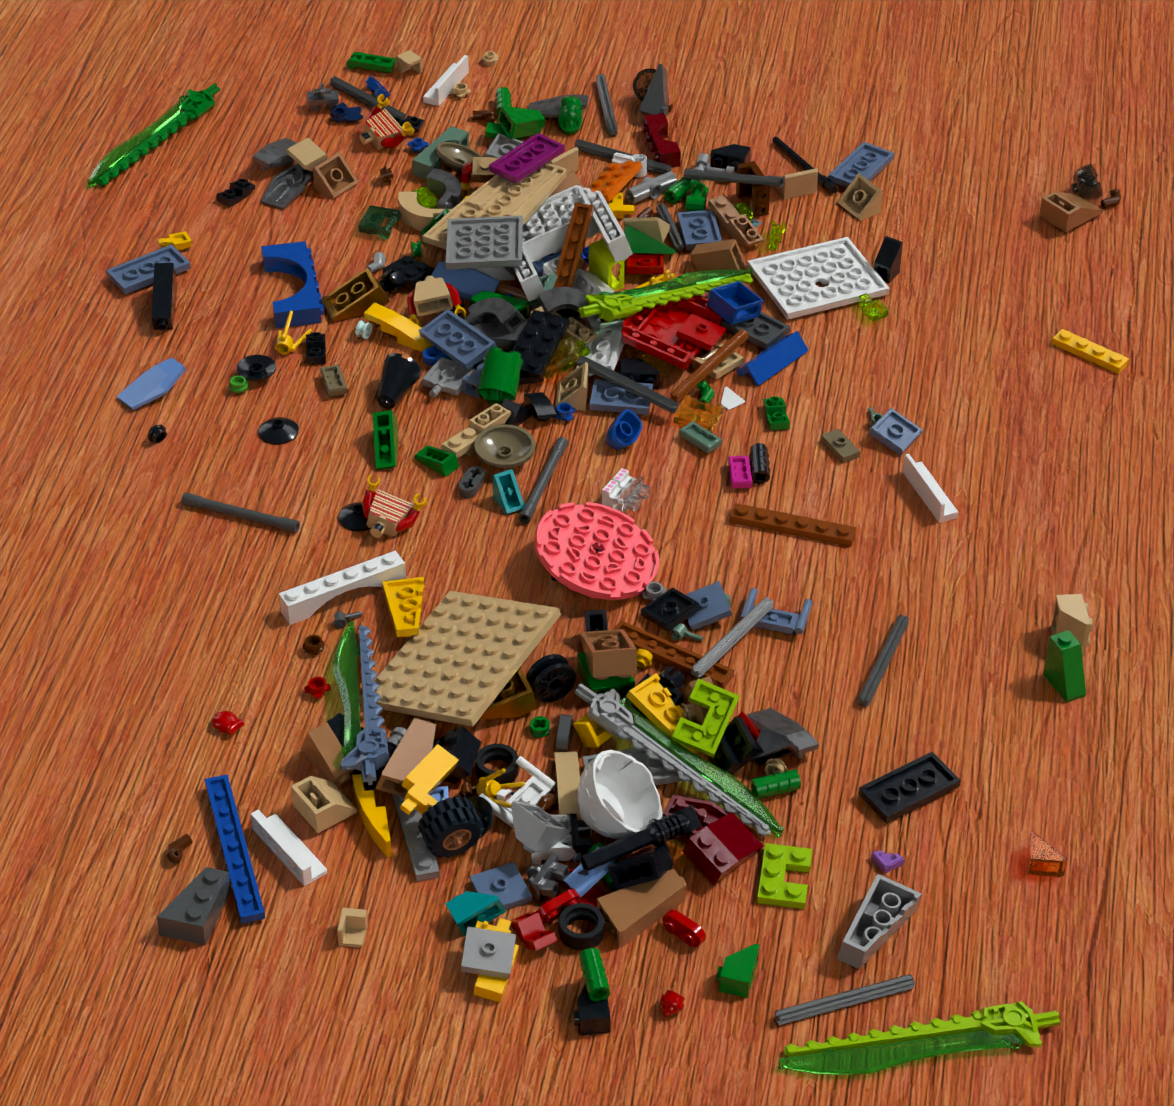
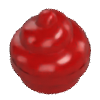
[660,990,685,1017]

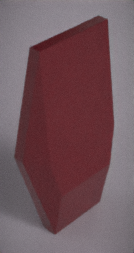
[662,795,749,836]

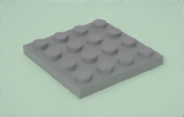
[446,215,523,270]

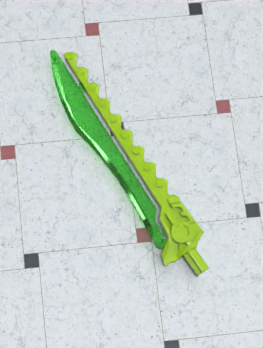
[578,268,753,322]
[778,1001,1060,1075]

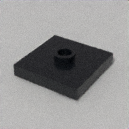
[640,588,701,632]

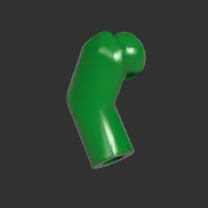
[697,381,714,407]

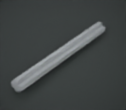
[691,597,774,678]

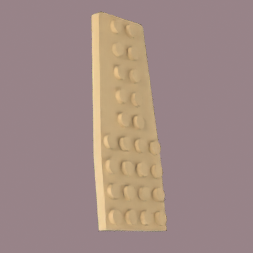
[423,163,567,250]

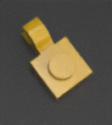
[157,231,192,250]

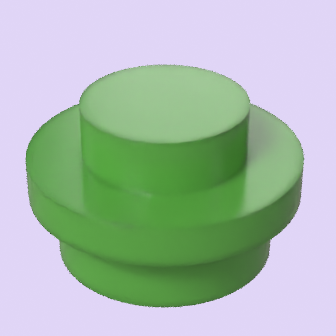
[228,376,248,393]

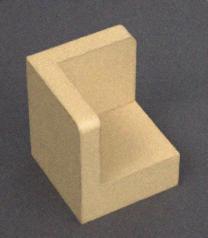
[396,50,423,74]
[337,908,368,948]

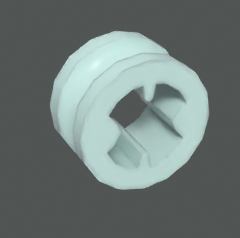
[355,320,372,339]

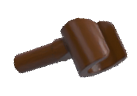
[460,782,477,798]

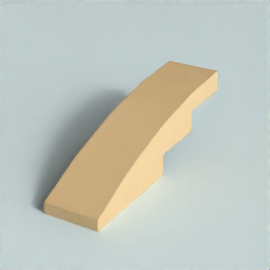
[554,752,581,817]

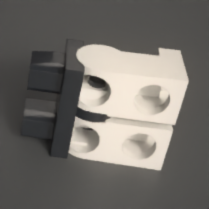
[531,814,592,865]

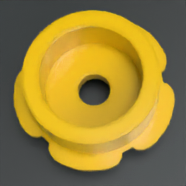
[637,649,653,668]

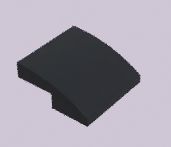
[708,716,759,779]

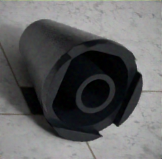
[377,353,421,409]

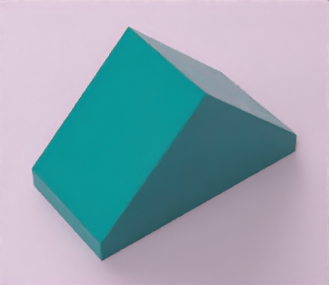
[493,469,525,514]

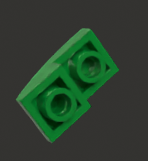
[763,396,790,430]

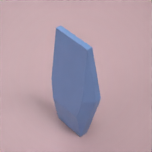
[431,261,500,301]
[117,358,186,410]

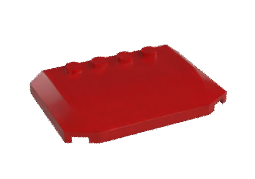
[621,282,723,370]

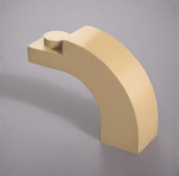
[398,192,452,231]

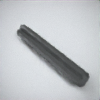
[656,203,685,251]

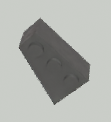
[157,867,231,945]

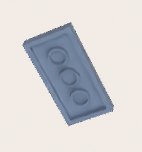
[828,142,894,188]
[106,245,191,294]
[418,309,497,370]

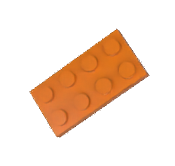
[589,160,642,202]

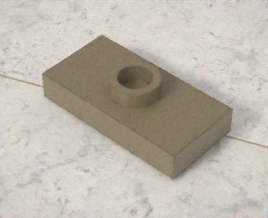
[320,365,348,397]
[821,429,860,463]

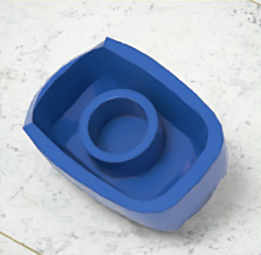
[606,409,642,450]

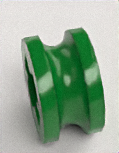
[411,241,422,258]
[530,716,550,738]

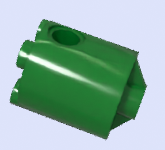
[477,347,524,405]

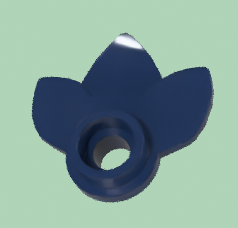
[331,102,363,123]

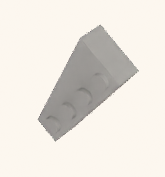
[837,874,922,969]

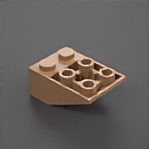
[1039,191,1103,232]

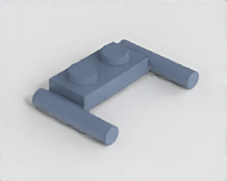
[740,588,813,634]

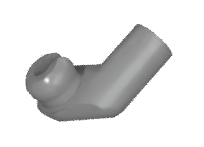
[366,252,386,273]

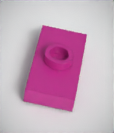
[728,456,753,489]

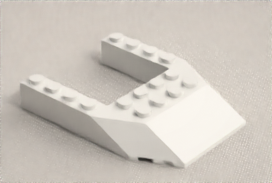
[513,185,633,301]

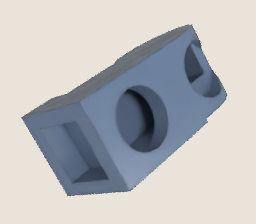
[462,363,484,399]

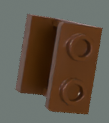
[736,161,770,218]

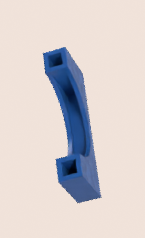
[261,241,324,328]

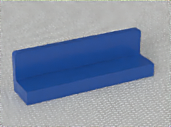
[736,331,808,386]

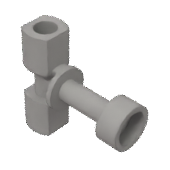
[694,153,735,183]

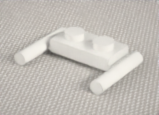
[480,756,557,828]

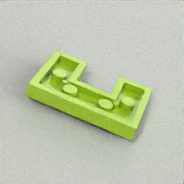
[671,678,740,758]
[757,843,812,909]

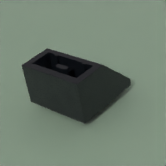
[432,726,481,783]

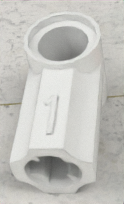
[612,152,647,178]

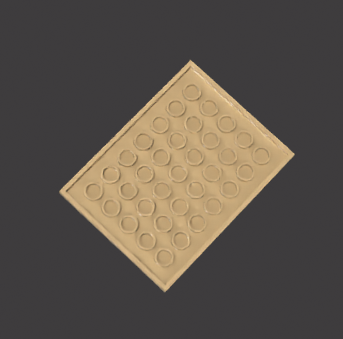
[359,591,561,727]

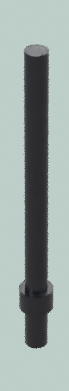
[772,136,837,194]

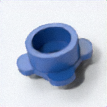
[408,138,429,153]
[555,403,575,421]

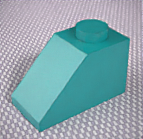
[445,891,506,936]

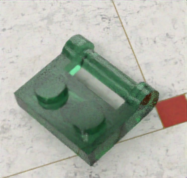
[358,205,401,239]

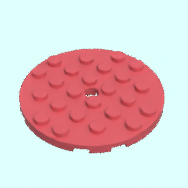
[534,502,659,600]

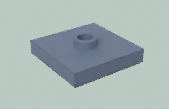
[868,408,923,456]
[685,581,732,631]
[469,862,532,910]

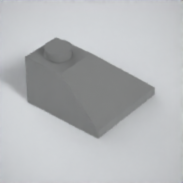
[511,801,571,853]

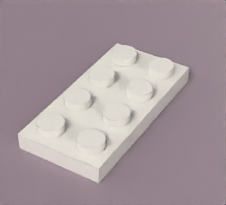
[576,320,624,377]

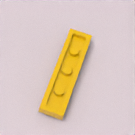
[1052,329,1129,374]

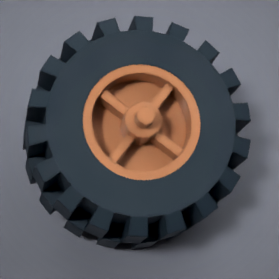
[418,797,484,858]

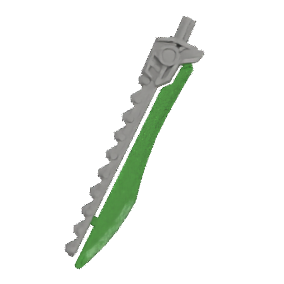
[574,683,784,837]

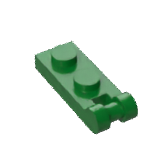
[346,52,396,73]

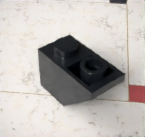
[710,144,751,172]
[874,236,903,283]
[620,358,660,389]

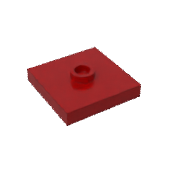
[626,254,664,274]
[676,314,726,351]

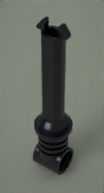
[573,805,702,876]

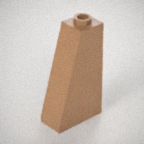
[375,718,436,797]
[597,869,687,948]

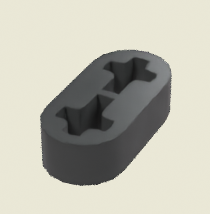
[459,466,485,498]
[556,714,573,752]

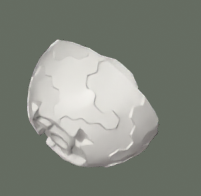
[577,749,663,840]

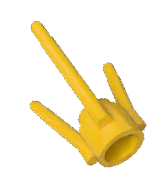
[274,310,312,355]
[476,769,525,808]

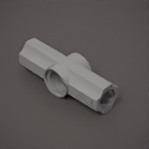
[625,171,677,204]

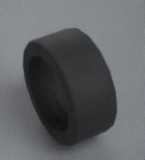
[475,743,519,784]
[558,903,605,950]

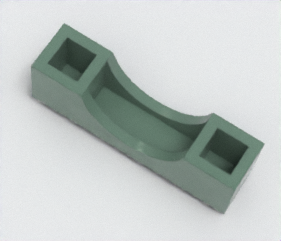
[412,126,469,179]

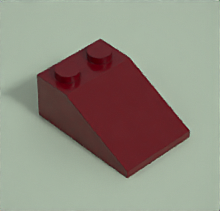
[682,812,764,886]

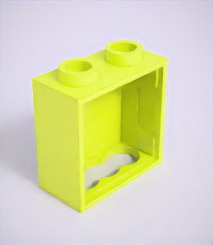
[589,239,625,291]

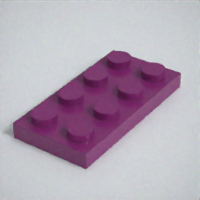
[489,133,565,184]

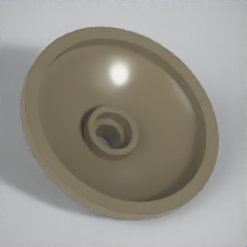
[436,142,483,173]
[474,424,535,468]

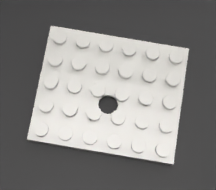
[747,237,890,320]

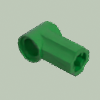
[685,183,709,212]

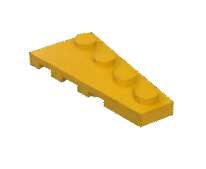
[382,577,424,637]
[626,673,699,759]

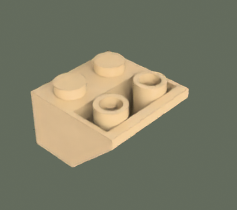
[1050,594,1093,656]
[291,776,357,833]

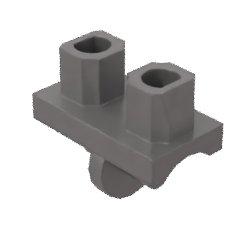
[307,83,339,111]
[526,854,569,902]

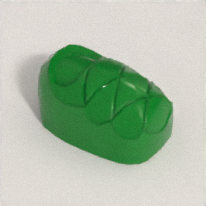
[558,96,583,135]

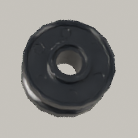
[526,654,576,703]

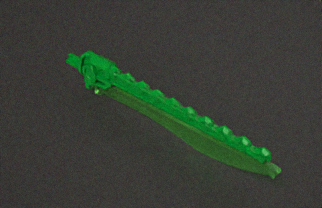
[87,83,220,188]

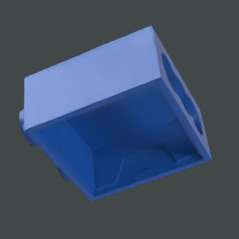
[707,281,764,325]

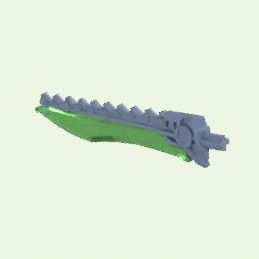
[333,621,389,785]

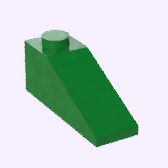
[623,225,676,254]
[373,410,399,470]

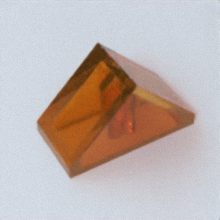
[1027,831,1068,877]

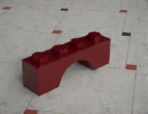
[641,113,681,168]

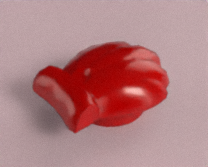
[212,711,245,735]

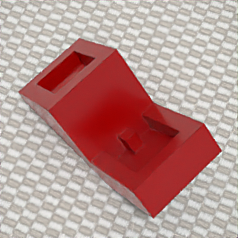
[510,912,558,951]

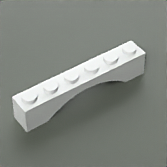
[279,550,406,625]

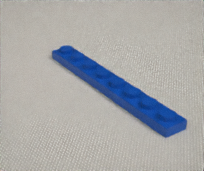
[205,774,265,924]

